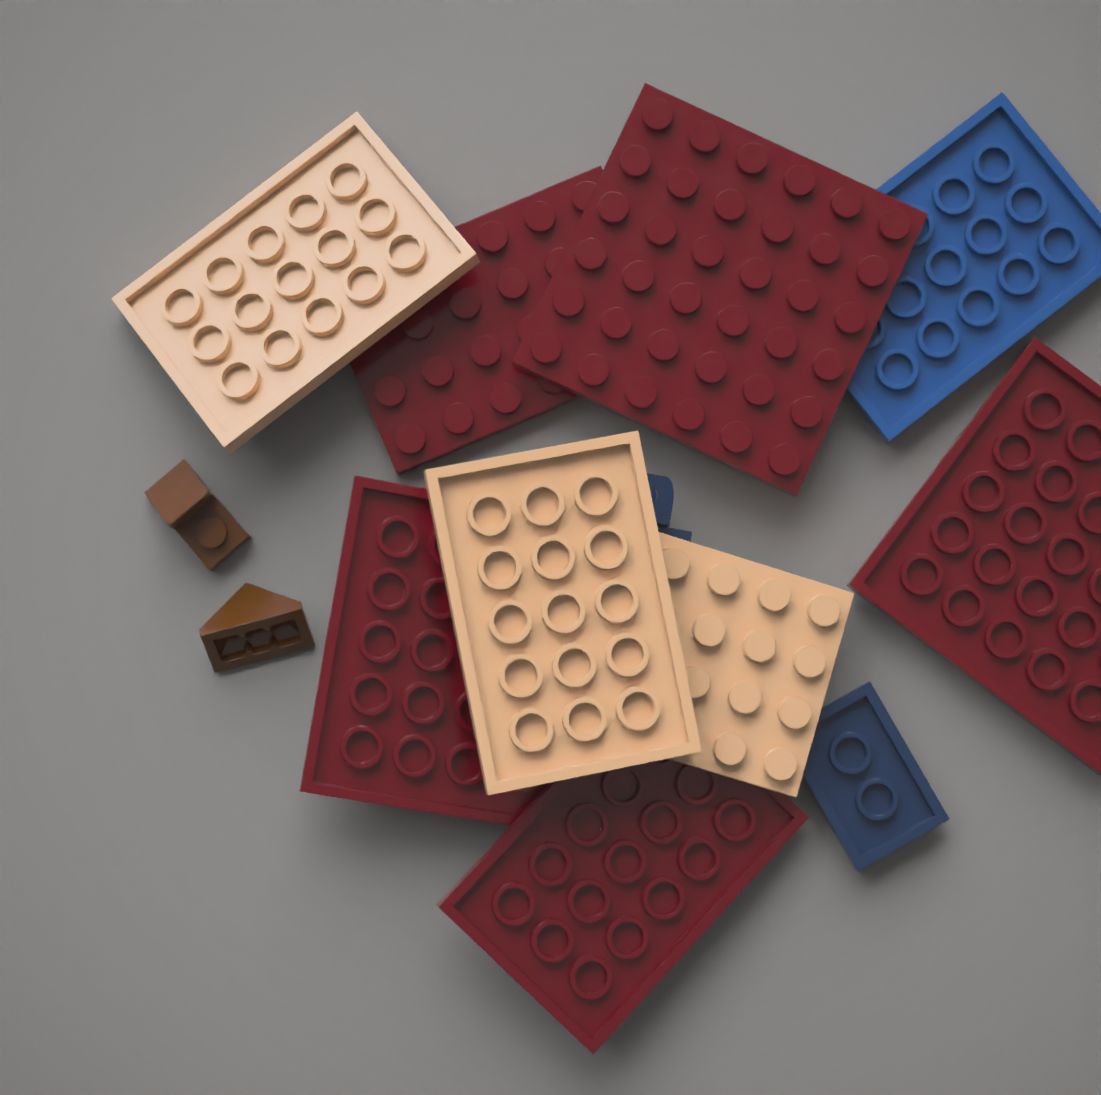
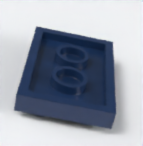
[802,681,949,872]

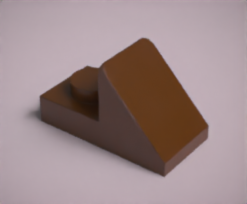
[144,459,252,571]

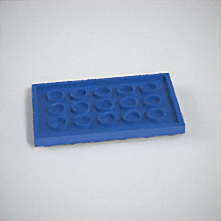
[845,92,1101,444]

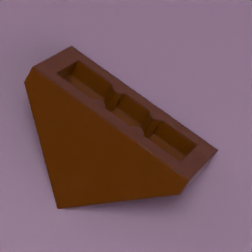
[199,582,315,673]

